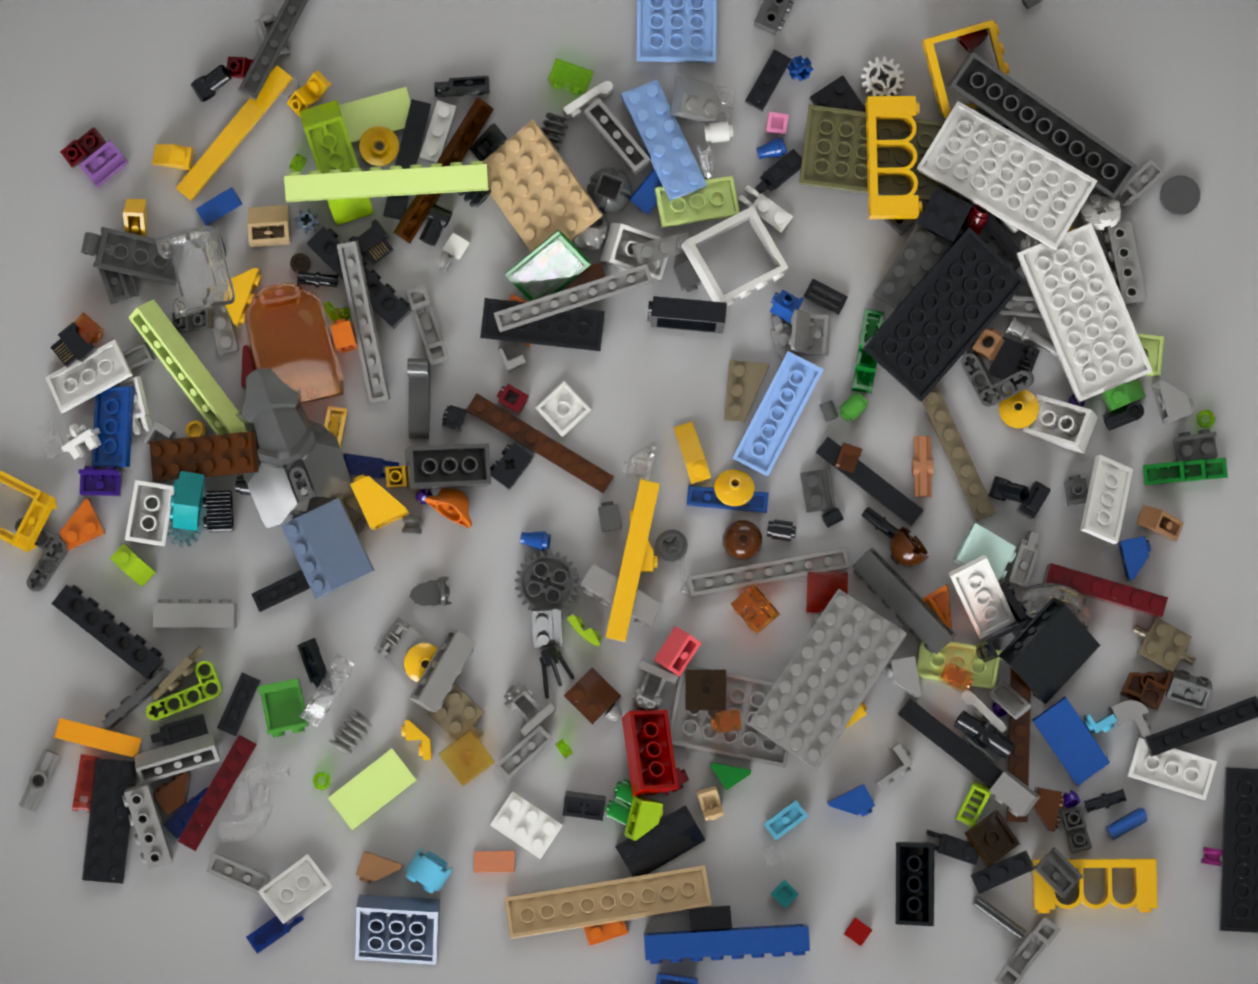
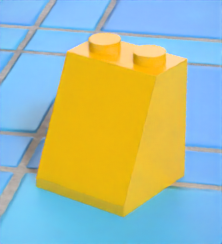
[350,474,410,531]

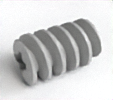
[329,709,373,754]

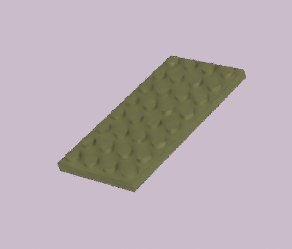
[799,104,960,201]

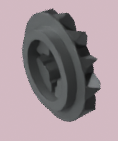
[656,530,688,562]

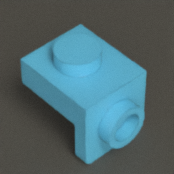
[1083,714,1118,733]

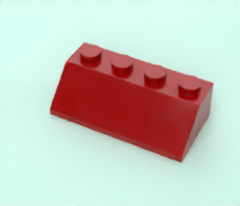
[622,709,679,796]

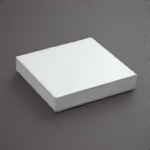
[535,381,592,438]

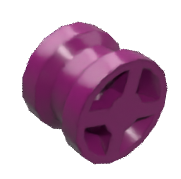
[1201,847,1223,866]

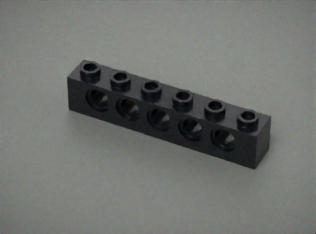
[307,226,411,329]
[51,585,164,679]

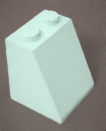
[953,523,1017,581]

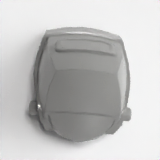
[573,212,607,250]

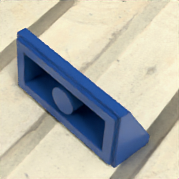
[629,169,662,215]
[1106,808,1147,840]

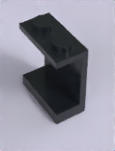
[975,619,1029,663]

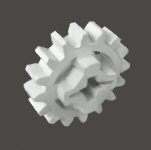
[861,57,904,96]

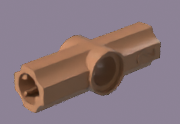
[912,436,934,498]

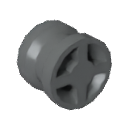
[402,516,422,534]

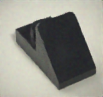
[470,123,507,161]

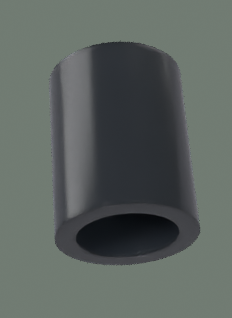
[821,507,844,528]

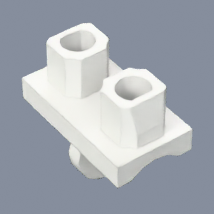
[61,424,101,460]

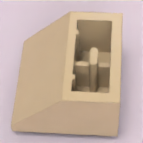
[247,205,291,248]

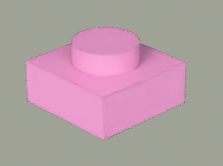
[766,112,789,135]

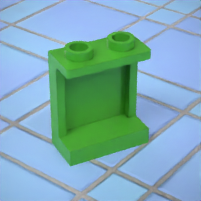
[258,678,309,738]

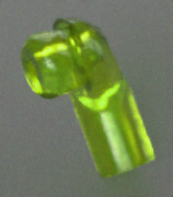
[321,300,351,321]

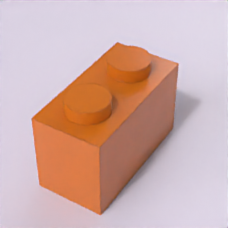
[330,319,358,354]

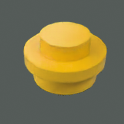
[185,420,206,438]

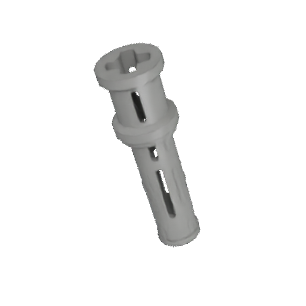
[1005,317,1059,359]

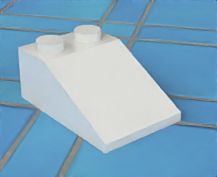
[600,223,668,280]
[1023,394,1098,454]

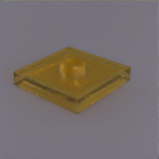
[438,730,495,786]

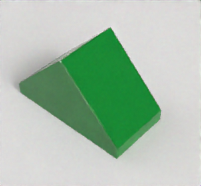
[710,762,751,790]

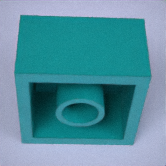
[169,471,204,531]

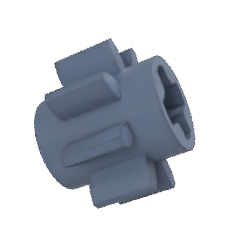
[294,208,320,234]

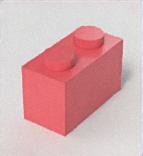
[654,626,701,677]

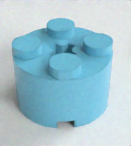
[405,848,453,893]

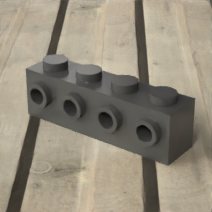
[754,0,794,35]

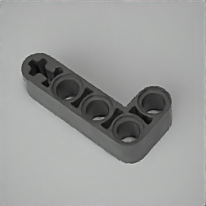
[407,358,430,439]

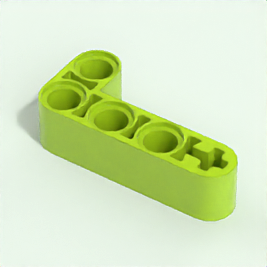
[146,661,223,721]

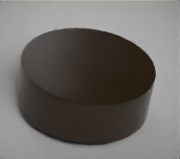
[290,253,311,274]

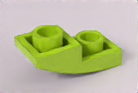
[567,614,602,647]

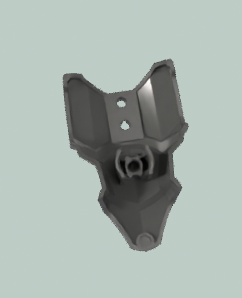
[235,368,354,528]

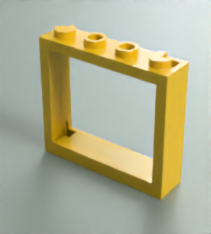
[921,20,1010,118]

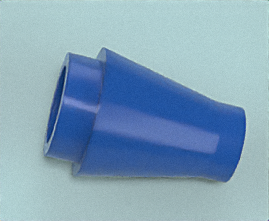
[756,137,787,159]
[520,531,551,551]

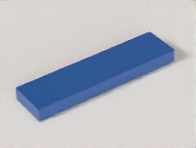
[686,485,769,513]

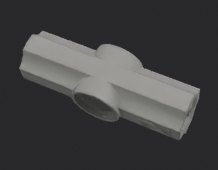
[19,749,61,812]

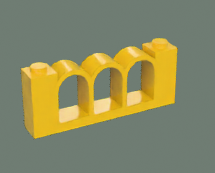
[865,96,922,219]
[1031,858,1158,913]

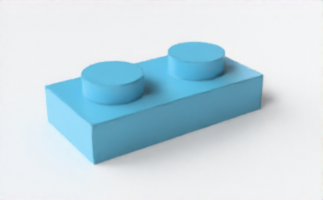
[763,800,808,841]

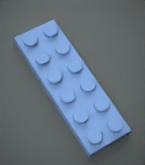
[620,80,707,201]
[732,351,824,477]

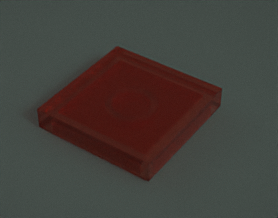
[806,572,848,613]

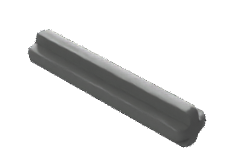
[972,896,1026,939]

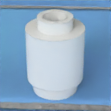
[704,121,733,143]

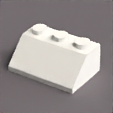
[125,480,175,546]

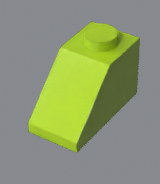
[110,544,156,587]
[624,796,663,841]

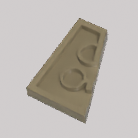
[724,360,770,422]

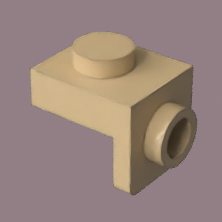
[696,785,725,821]

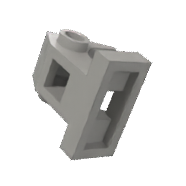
[632,660,678,710]
[504,683,556,736]

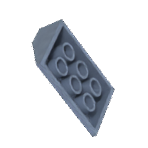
[281,498,375,599]
[355,894,440,965]

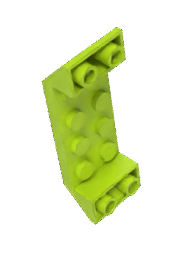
[299,100,375,226]

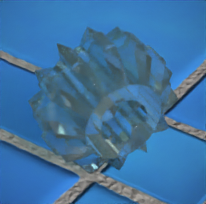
[167,519,201,547]

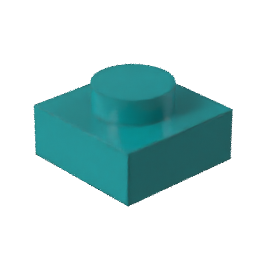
[770,879,799,908]

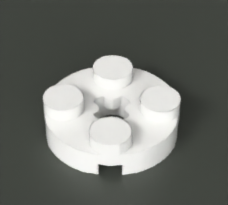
[1080,194,1121,230]

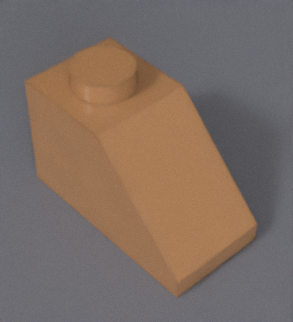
[1136,505,1184,541]
[356,851,403,884]

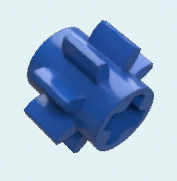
[787,55,813,81]

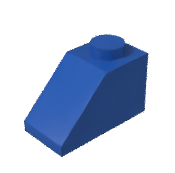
[1118,536,1151,581]
[827,784,875,817]

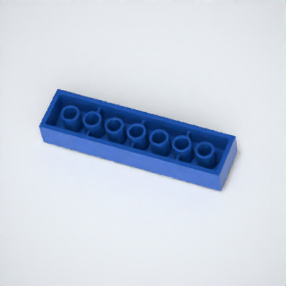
[644,924,810,964]

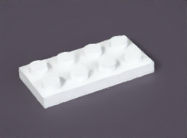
[45,339,133,413]
[1080,455,1133,544]
[948,554,1015,639]
[1127,737,1217,801]

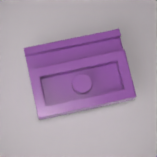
[79,139,129,187]

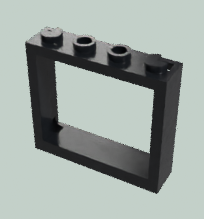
[647,296,727,334]

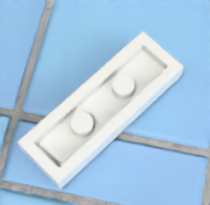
[420,100,457,163]

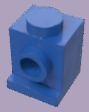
[770,289,804,323]

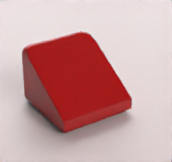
[843,918,872,946]

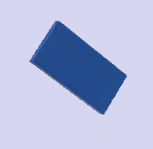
[91,386,134,467]
[1032,696,1110,786]

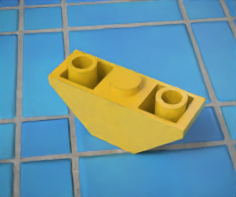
[222,268,262,328]

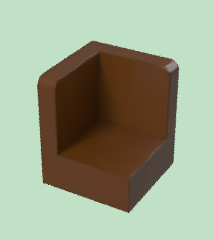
[834,442,863,473]

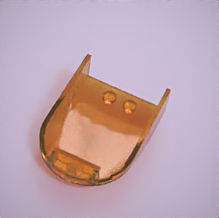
[245,283,344,403]

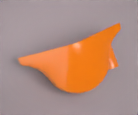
[425,488,472,529]

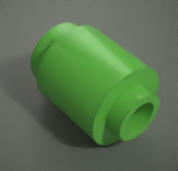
[839,392,869,422]

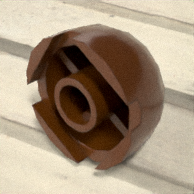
[722,520,762,560]
[890,527,929,567]

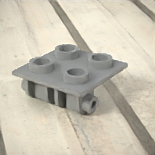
[374,617,430,673]

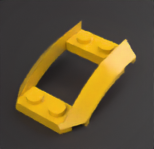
[0,470,57,553]

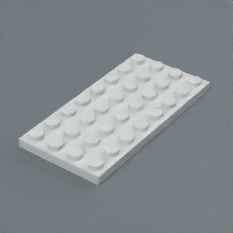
[916,101,1097,250]
[1016,223,1153,402]

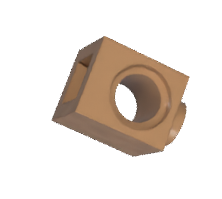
[972,328,1004,362]

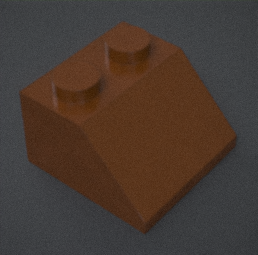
[564,667,621,725]

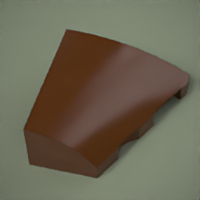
[1120,671,1174,710]

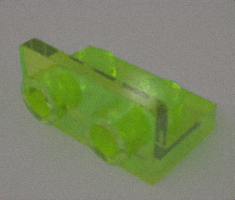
[548,58,594,96]

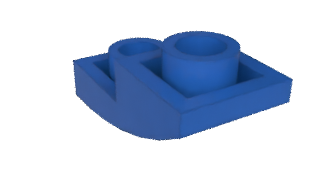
[196,187,243,226]

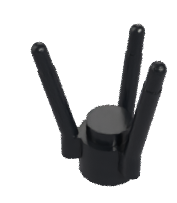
[539,647,574,699]

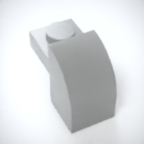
[1108,700,1151,737]

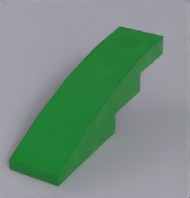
[852,309,884,394]
[1143,457,1228,485]

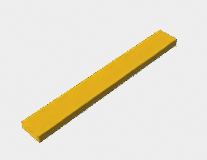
[176,65,293,202]
[605,479,660,642]

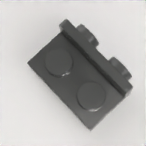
[1173,429,1218,462]
[1165,670,1213,710]

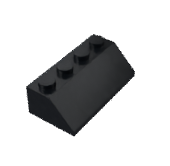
[615,805,705,877]
[895,841,935,926]

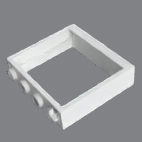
[681,206,788,306]

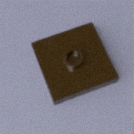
[685,670,726,710]
[964,810,1020,867]

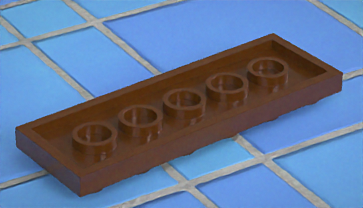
[149,431,259,482]

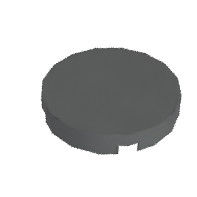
[1160,175,1200,216]

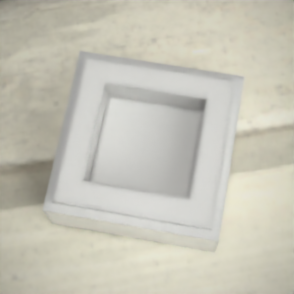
[443,233,470,261]

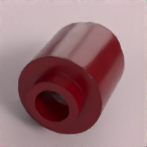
[962,205,989,235]

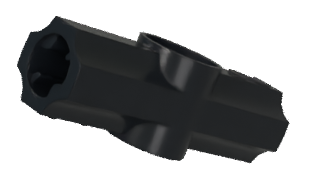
[954,710,1015,759]

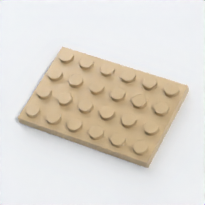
[483,120,603,265]

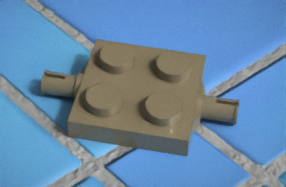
[1132,617,1196,672]
[150,646,205,701]
[427,684,485,742]

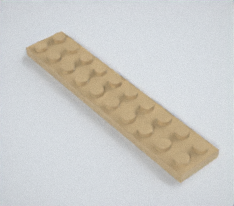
[504,865,712,939]

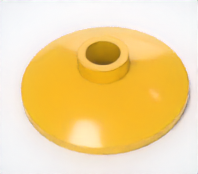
[359,126,399,166]
[999,389,1039,429]
[714,469,755,506]
[404,643,437,682]

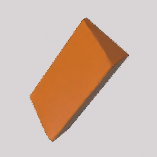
[474,851,515,873]

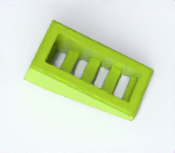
[955,780,991,827]

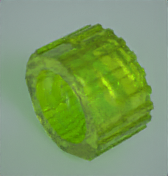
[289,154,307,172]
[1196,410,1216,428]
[555,739,573,759]
[312,772,331,790]

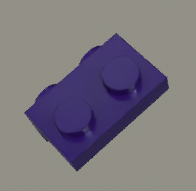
[79,466,122,496]

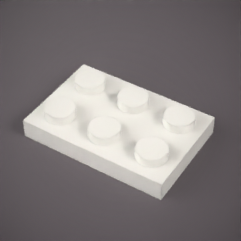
[490,791,563,859]
[258,854,332,924]

